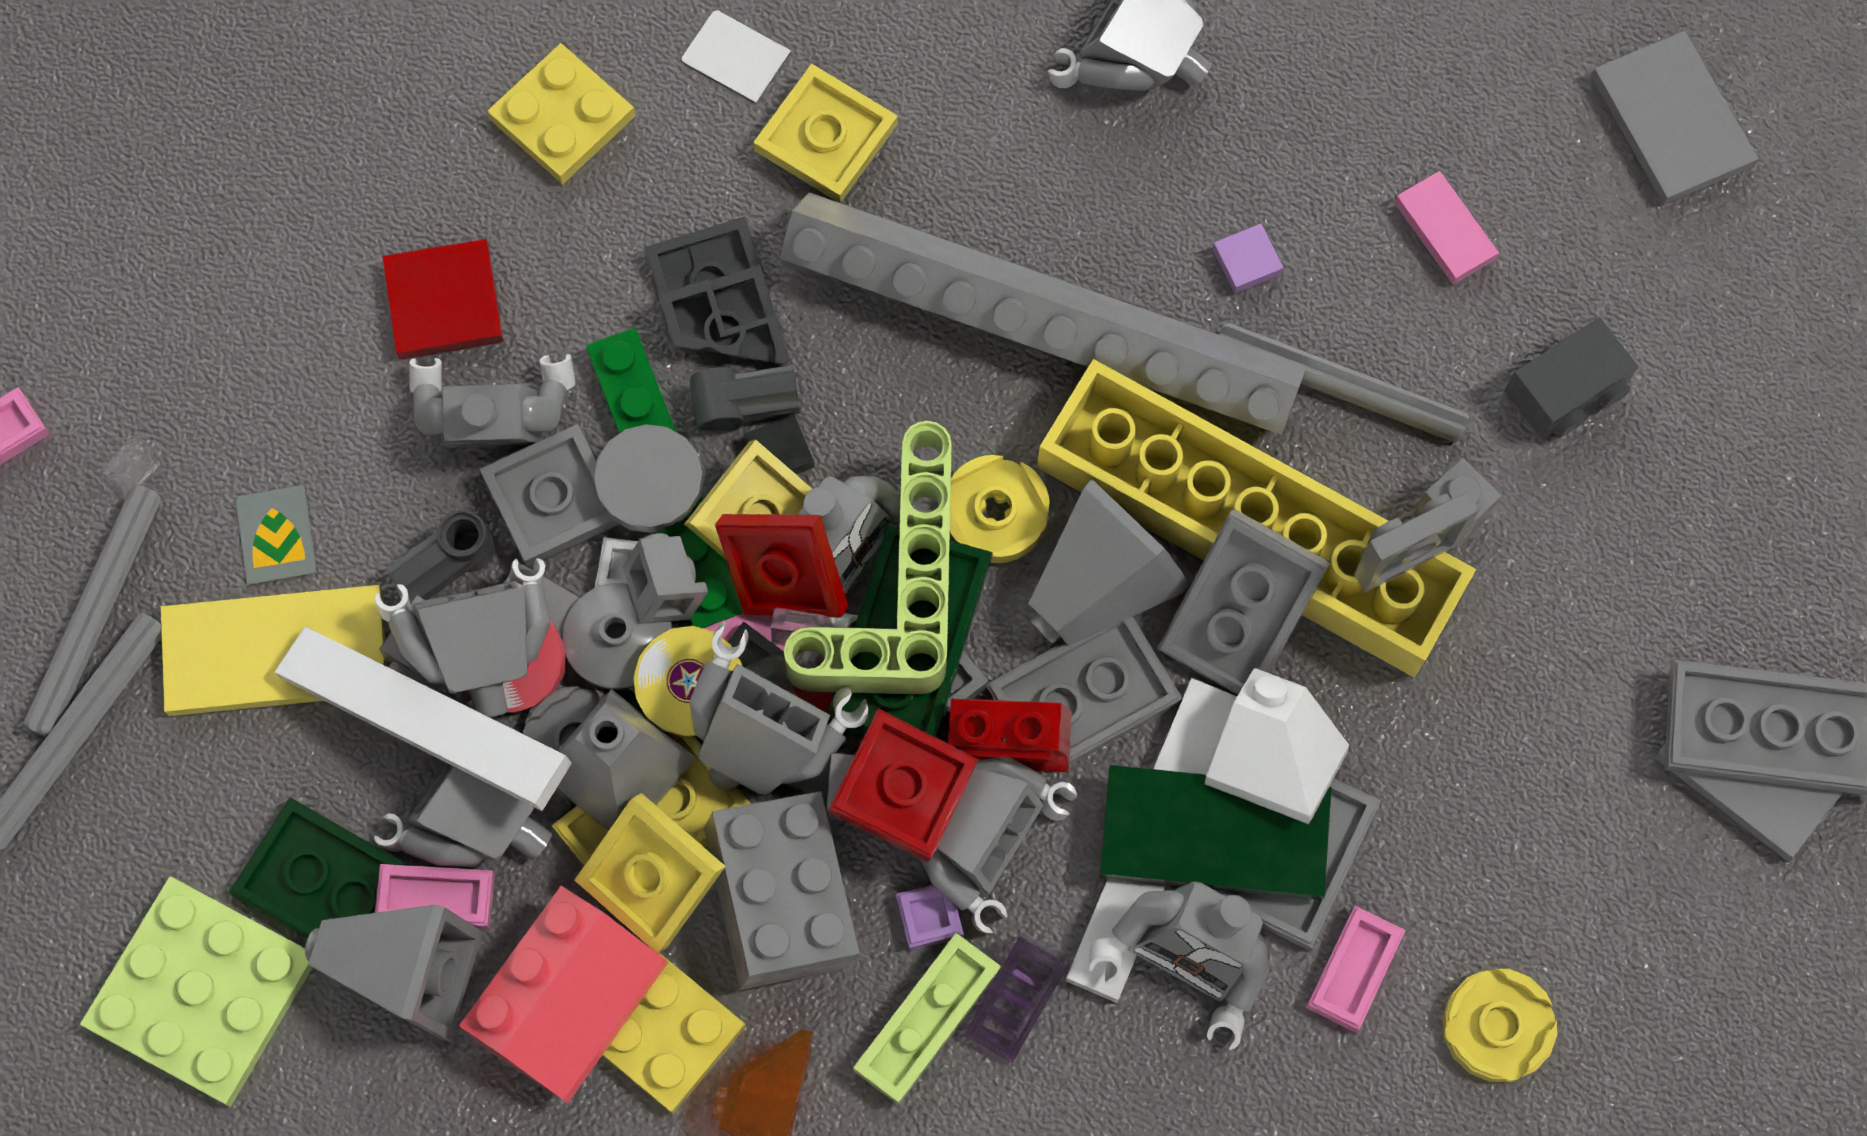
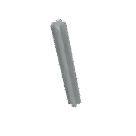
[1219,323,1469,442]
[24,485,161,737]
[0,613,162,850]

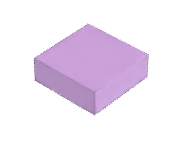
[1212,224,1284,294]
[896,885,964,951]

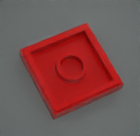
[382,239,504,359]
[715,514,849,618]
[827,708,979,862]

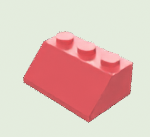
[459,886,668,1104]

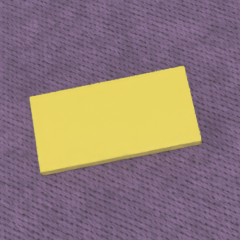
[161,585,387,716]

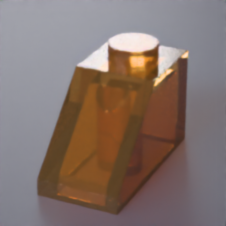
[711,1029,814,1136]

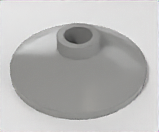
[562,583,672,690]

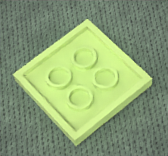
[80,876,313,1107]

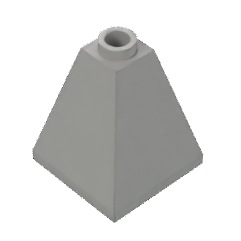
[1028,480,1191,645]
[557,689,696,831]
[305,905,483,1041]

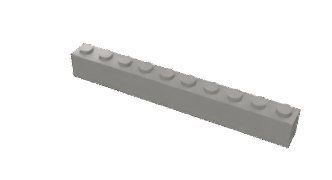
[779,192,1307,435]

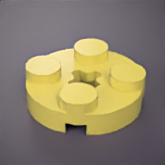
[950,455,1050,564]

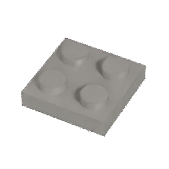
[480,424,619,567]
[1354,491,1480,593]

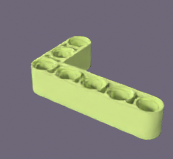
[784,421,952,694]

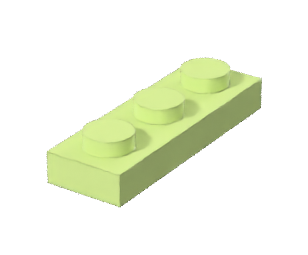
[853,933,1001,1105]

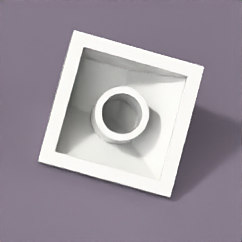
[1205,668,1349,824]

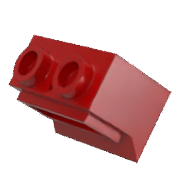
[948,699,1072,773]

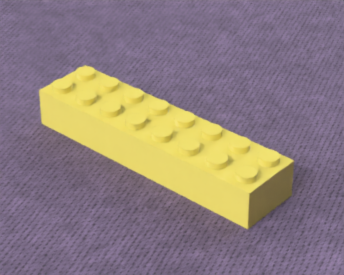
[1037,359,1476,678]

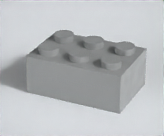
[704,791,860,990]

